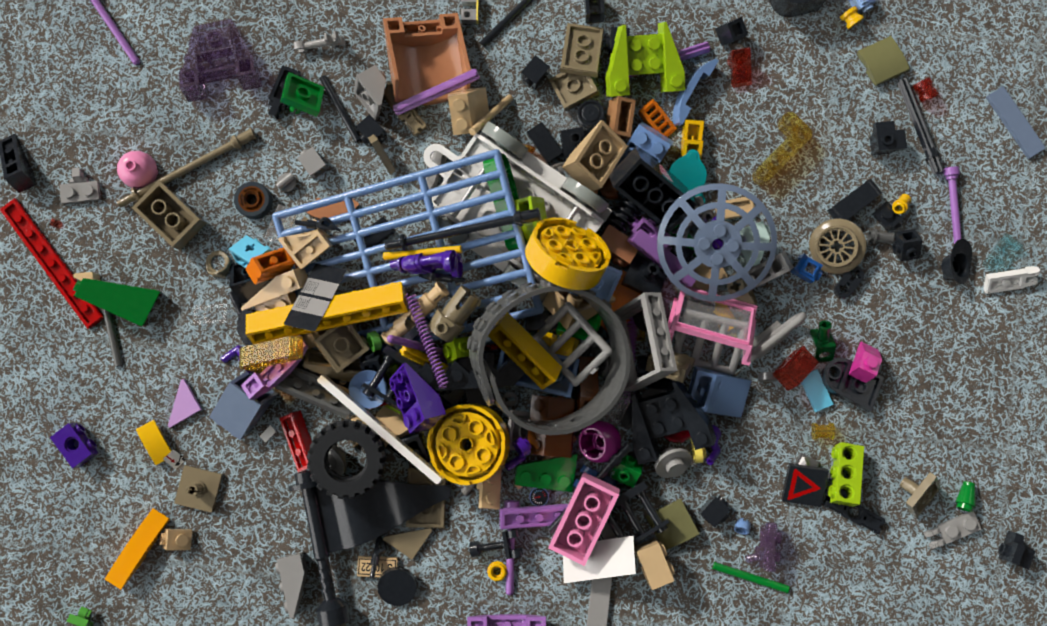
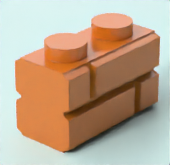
[246,247,295,285]

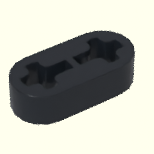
[833,266,864,299]

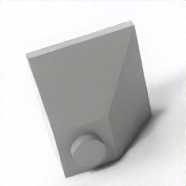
[354,65,386,121]

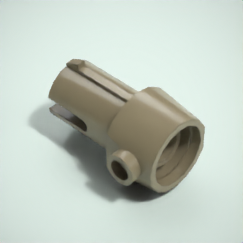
[428,285,481,343]

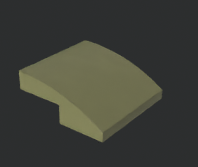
[857,36,910,86]
[645,498,700,550]

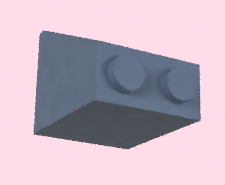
[209,372,279,440]

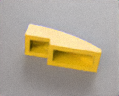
[681,119,704,160]

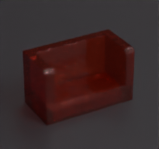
[772,345,819,391]

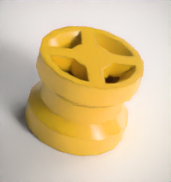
[840,6,864,30]

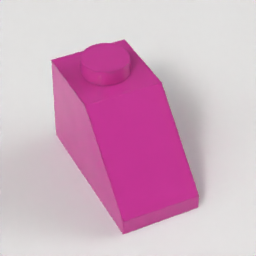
[848,341,882,383]

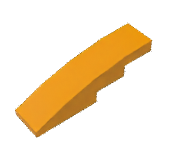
[105,508,170,590]

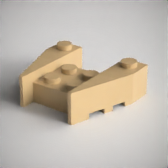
[241,268,329,350]

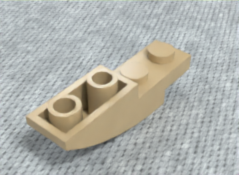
[477,463,505,510]

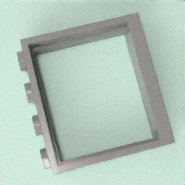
[614,292,678,391]

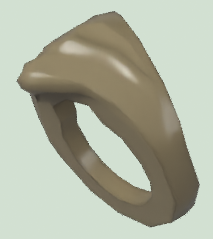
[206,250,231,278]

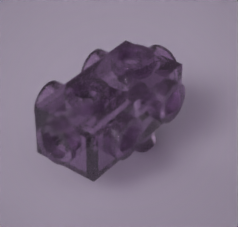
[745,522,782,572]

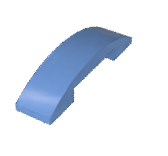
[672,58,719,127]

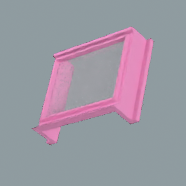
[668,286,757,366]

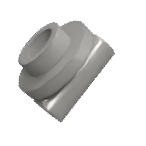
[275,173,296,192]

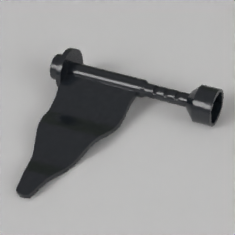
[288,470,451,626]

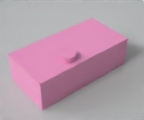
[548,472,620,566]

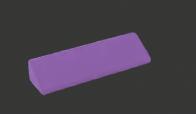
[627,229,698,287]

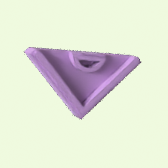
[168,379,202,428]

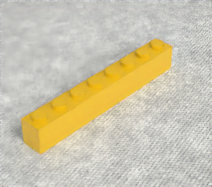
[246,282,408,345]

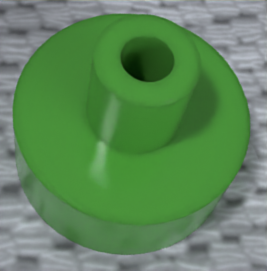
[367,331,385,352]

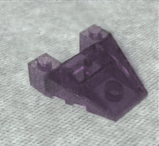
[179,19,262,102]

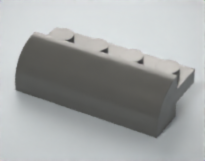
[275,355,351,419]

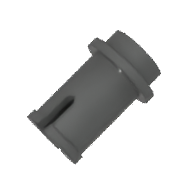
[867,229,894,244]

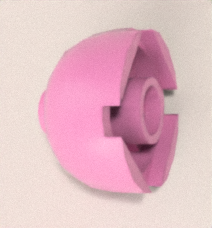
[117,151,158,189]

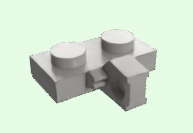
[60,168,101,204]

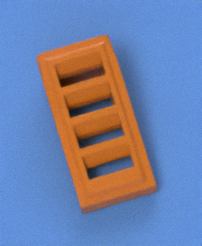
[638,99,677,137]

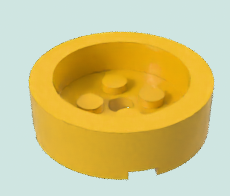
[525,217,611,290]
[427,403,510,485]

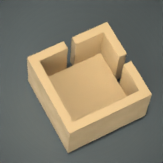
[634,538,675,590]

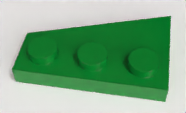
[514,452,578,492]

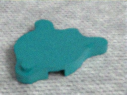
[669,149,707,203]

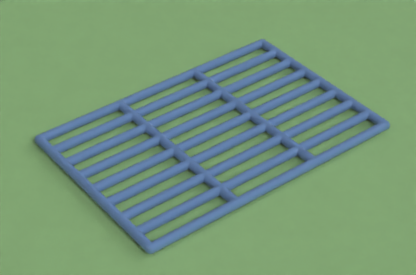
[272,149,543,359]

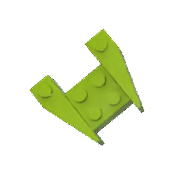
[605,22,685,97]

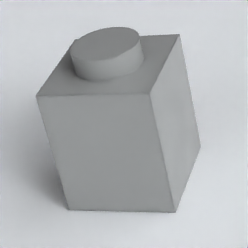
[297,147,329,179]

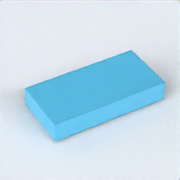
[799,369,834,412]

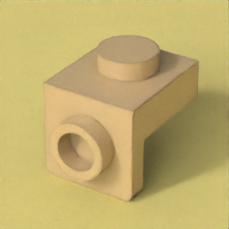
[160,528,192,550]

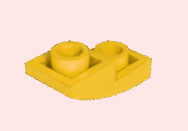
[136,420,172,465]

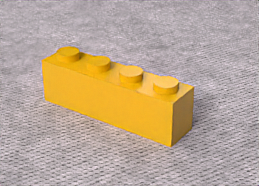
[488,312,562,390]

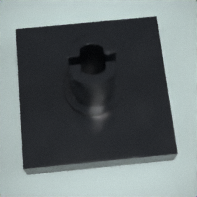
[621,250,667,294]

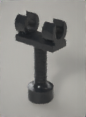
[469,528,523,559]

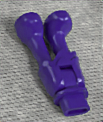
[390,250,463,278]

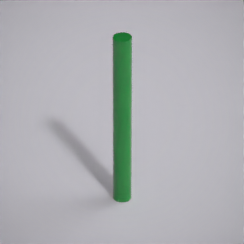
[712,562,790,593]

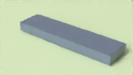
[986,86,1046,159]

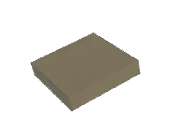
[549,73,599,111]

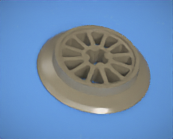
[809,219,866,274]

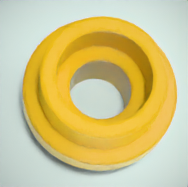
[487,561,507,581]

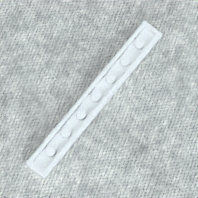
[317,375,444,484]

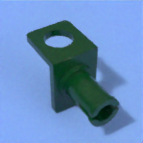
[810,320,836,363]

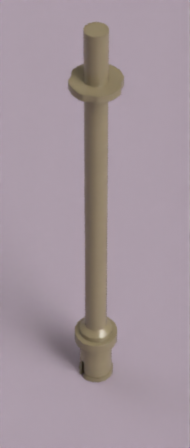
[117,128,257,208]

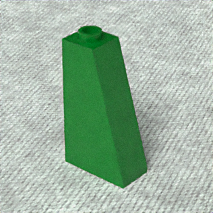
[73,278,161,327]

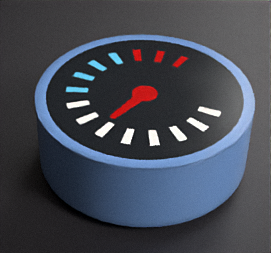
[529,488,549,506]

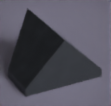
[387,433,430,468]

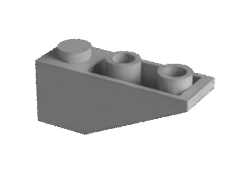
[275,551,308,618]

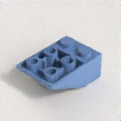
[613,121,674,171]
[688,366,751,418]

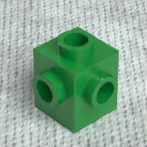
[612,455,643,488]

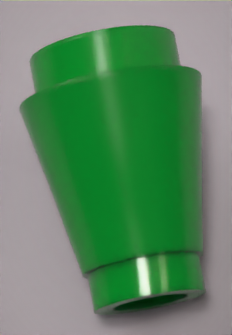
[955,481,976,512]

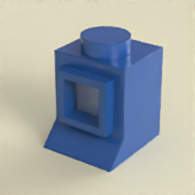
[790,253,823,283]

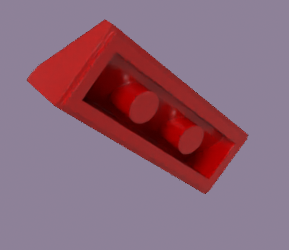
[279,410,312,472]

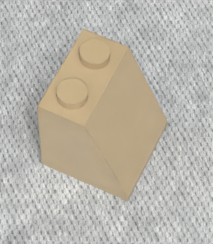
[448,87,491,135]

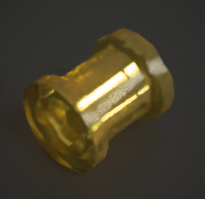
[811,423,835,440]

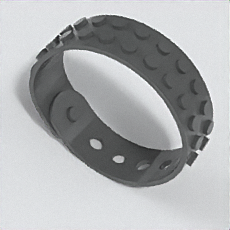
[467,279,632,435]

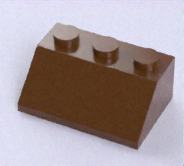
[528,395,577,458]

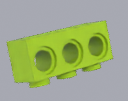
[828,442,864,507]

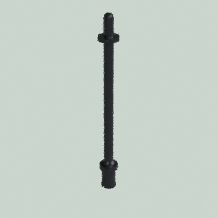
[384,208,541,251]

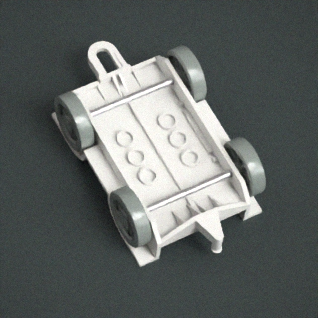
[423,121,612,301]

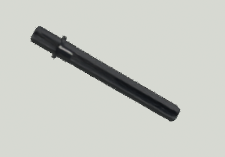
[897,77,944,175]

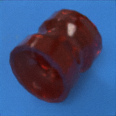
[913,77,939,103]

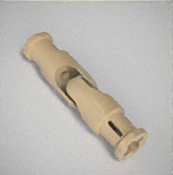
[381,282,449,346]

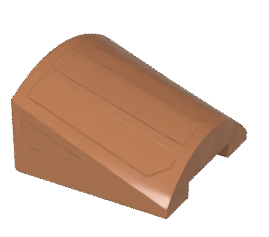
[383,13,471,105]

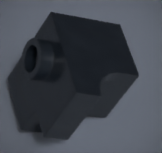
[869,121,907,155]
[998,531,1036,570]

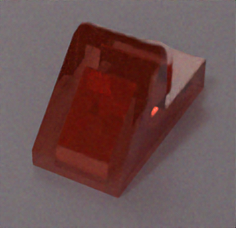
[727,47,752,88]

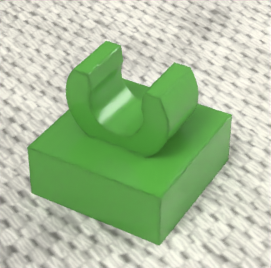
[66,607,93,626]

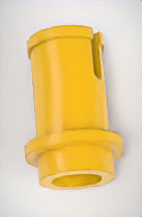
[892,194,911,214]

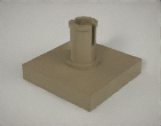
[174,465,223,513]
[899,472,941,518]

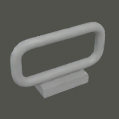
[741,312,807,362]

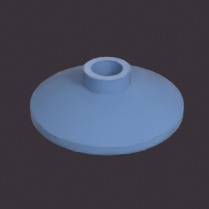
[349,370,388,409]

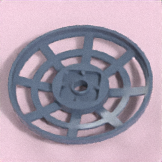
[657,183,777,301]

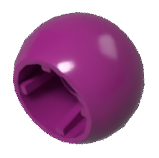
[579,420,621,463]

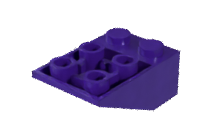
[389,363,446,434]

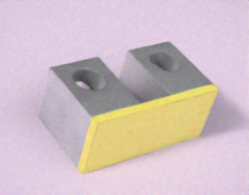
[461,0,479,24]

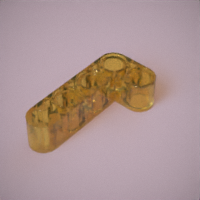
[752,112,812,185]
[239,336,303,373]

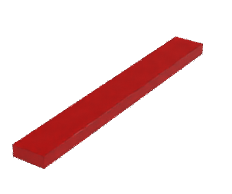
[0,198,104,329]

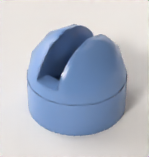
[734,518,751,535]

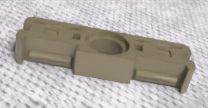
[383,82,427,137]

